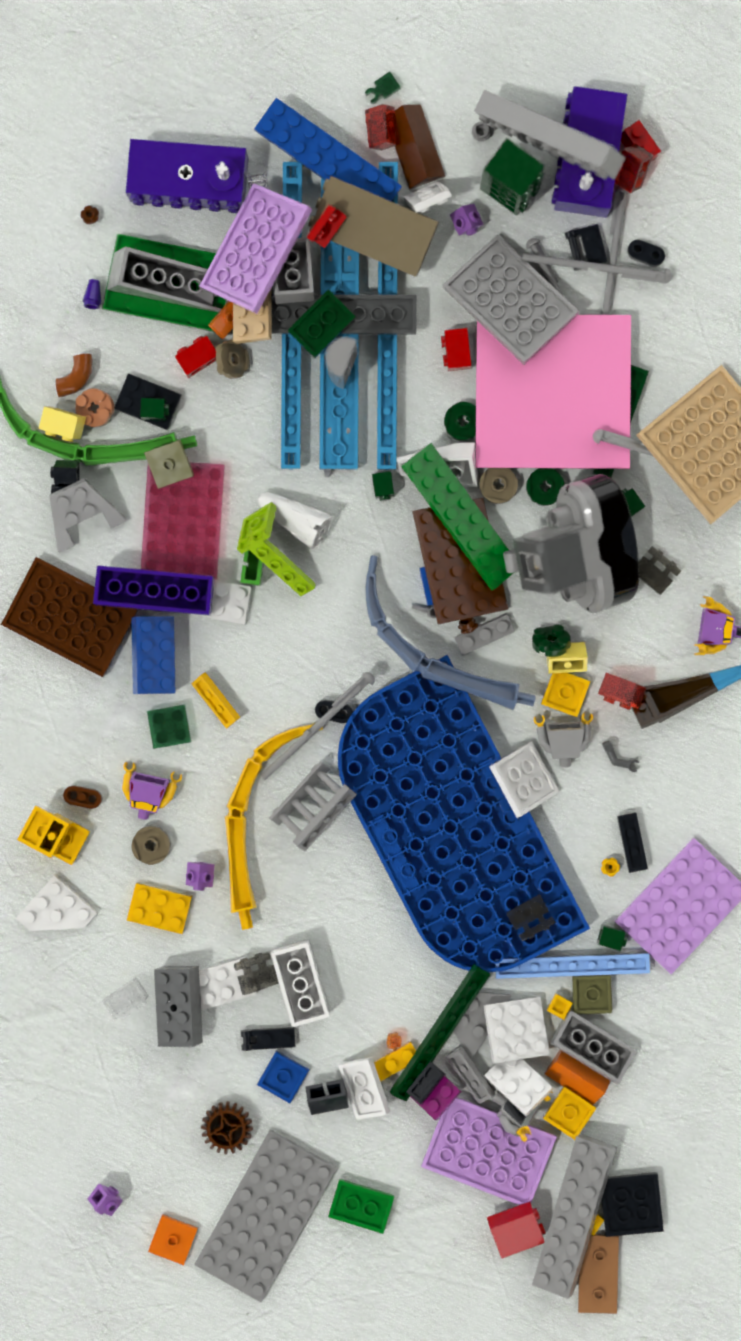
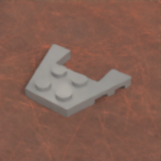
[49,479,126,553]

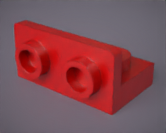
[306,205,347,248]

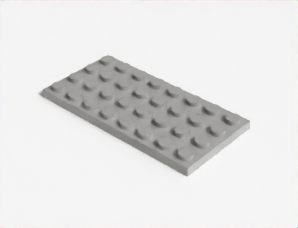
[195,1129,337,1302]

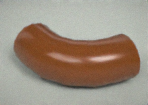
[56,354,93,397]

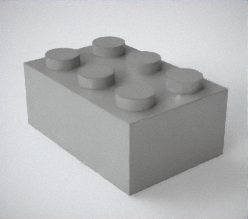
[274,238,314,304]

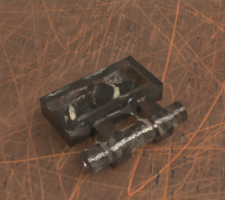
[631,546,681,595]
[506,894,556,942]
[234,952,279,995]

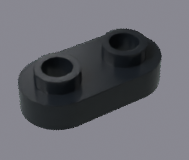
[627,240,665,267]
[315,700,353,723]

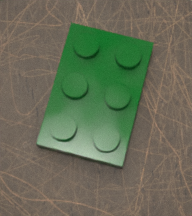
[328,1178,394,1234]

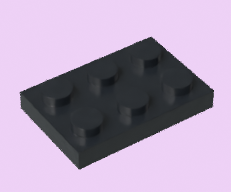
[114,373,182,431]

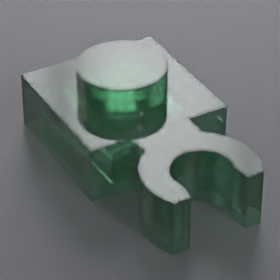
[365,71,401,104]

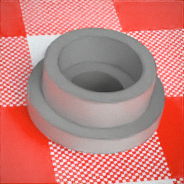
[472,122,491,141]

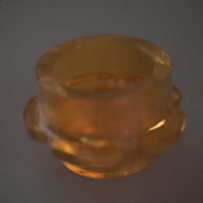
[387,1032,402,1051]

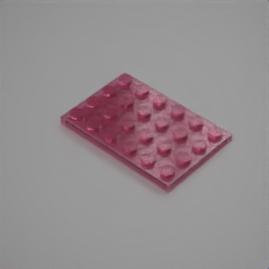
[141,462,225,580]

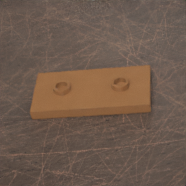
[578,1234,619,1314]

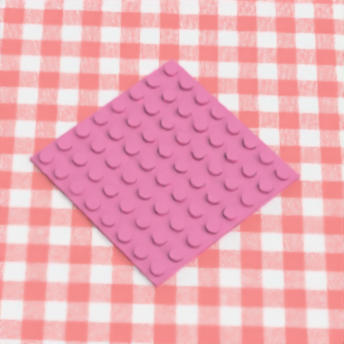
[476,315,631,469]

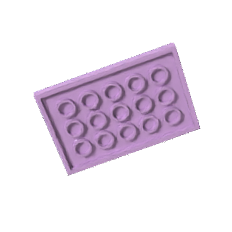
[199,183,312,314]
[615,838,741,974]
[421,1097,557,1205]

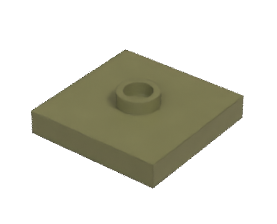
[144,439,194,489]
[572,975,612,1014]

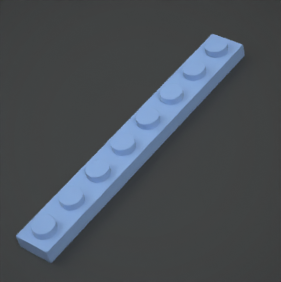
[495,953,650,979]

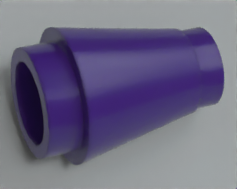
[82,279,101,309]

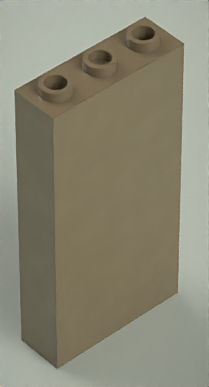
[308,176,439,277]

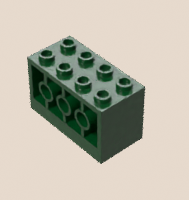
[480,138,545,216]

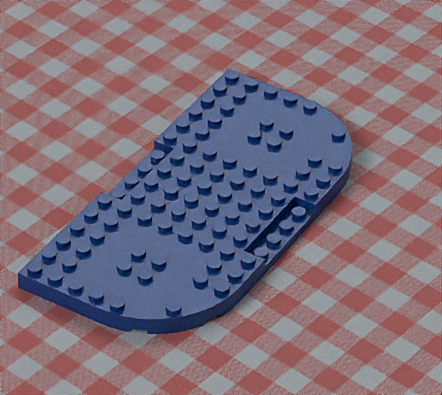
[338,655,590,972]

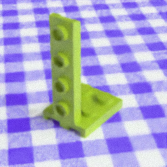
[237,502,315,596]

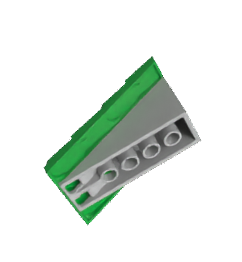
[102,234,228,332]

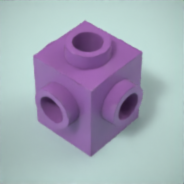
[450,204,484,236]
[186,862,215,891]
[87,1184,123,1216]

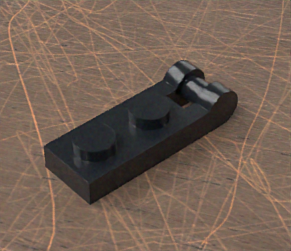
[241,1027,295,1051]

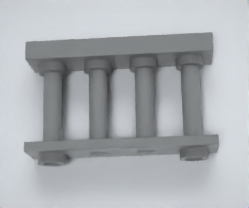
[269,761,357,851]

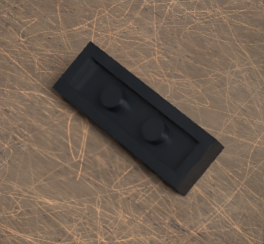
[617,812,648,873]

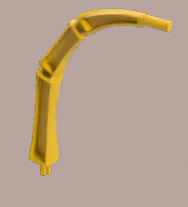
[225,724,323,930]

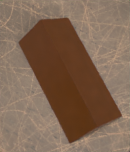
[385,104,445,190]

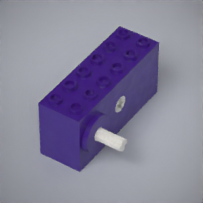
[551,86,627,218]
[126,139,249,213]

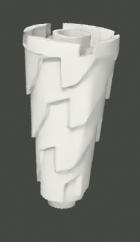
[258,492,332,550]

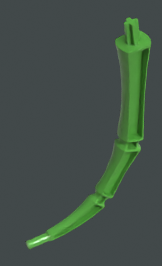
[0,377,197,466]

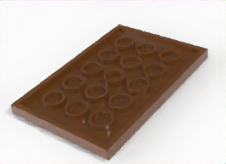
[412,498,509,625]
[1,557,139,677]

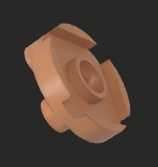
[76,388,114,427]

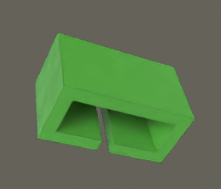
[240,550,264,586]

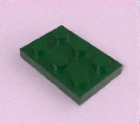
[287,289,356,358]

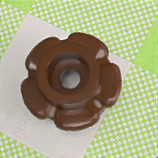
[80,205,99,224]

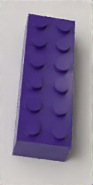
[93,565,215,616]

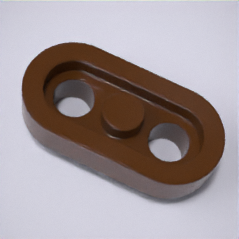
[63,785,102,809]

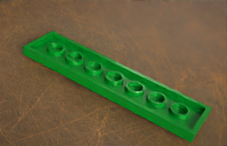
[401,443,515,590]

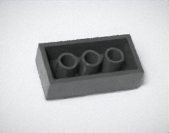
[154,966,203,1047]

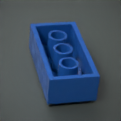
[131,616,175,694]

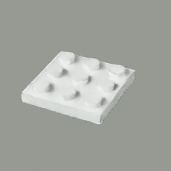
[489,741,559,818]
[483,997,550,1063]

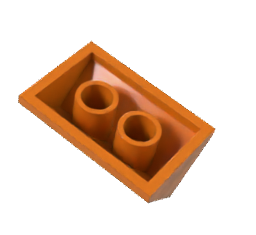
[544,1050,610,1105]

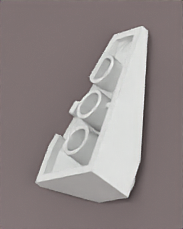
[396,443,478,488]

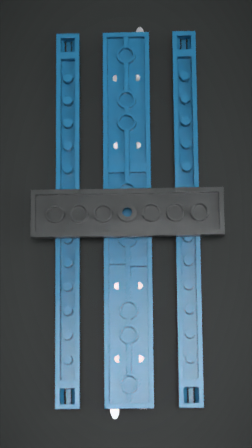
[272,162,417,478]

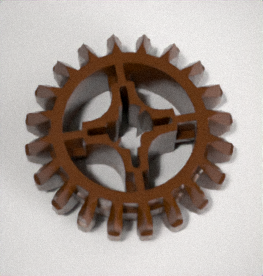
[201,1101,253,1154]

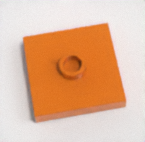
[148,1214,198,1265]

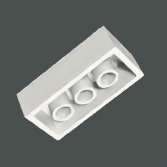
[271,940,330,1028]

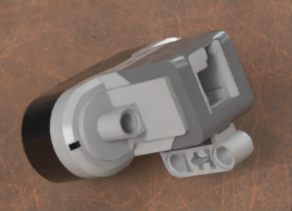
[503,474,639,613]

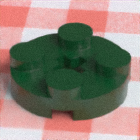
[444,402,476,441]
[526,468,565,506]
[532,624,571,657]

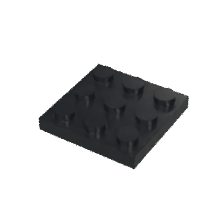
[602,1172,664,1237]

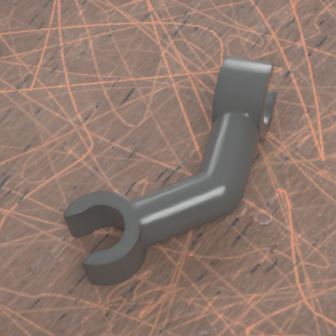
[602,740,639,772]

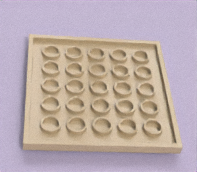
[636,365,741,524]

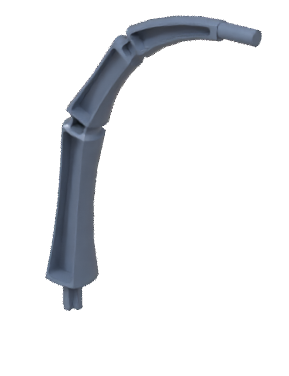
[365,555,536,710]

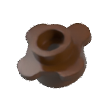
[458,617,479,634]

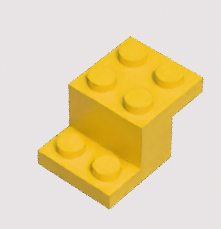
[17,805,91,865]

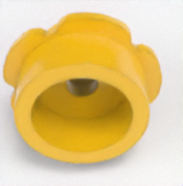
[601,858,620,877]

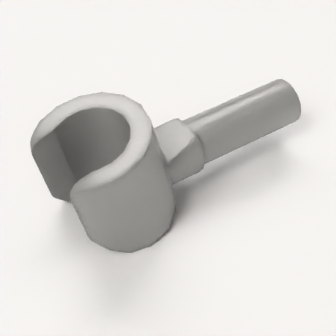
[412,604,436,618]

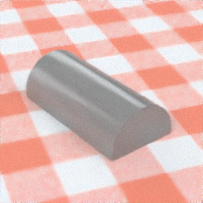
[326,338,358,389]
[551,1010,636,1085]

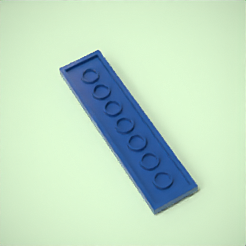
[254,98,402,201]

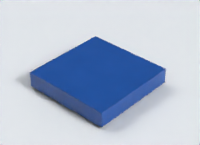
[257,1050,309,1103]

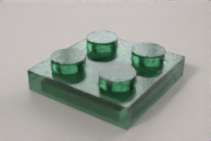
[147,705,192,749]

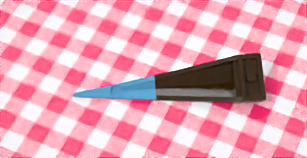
[625,665,741,729]

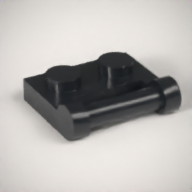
[564,224,607,271]

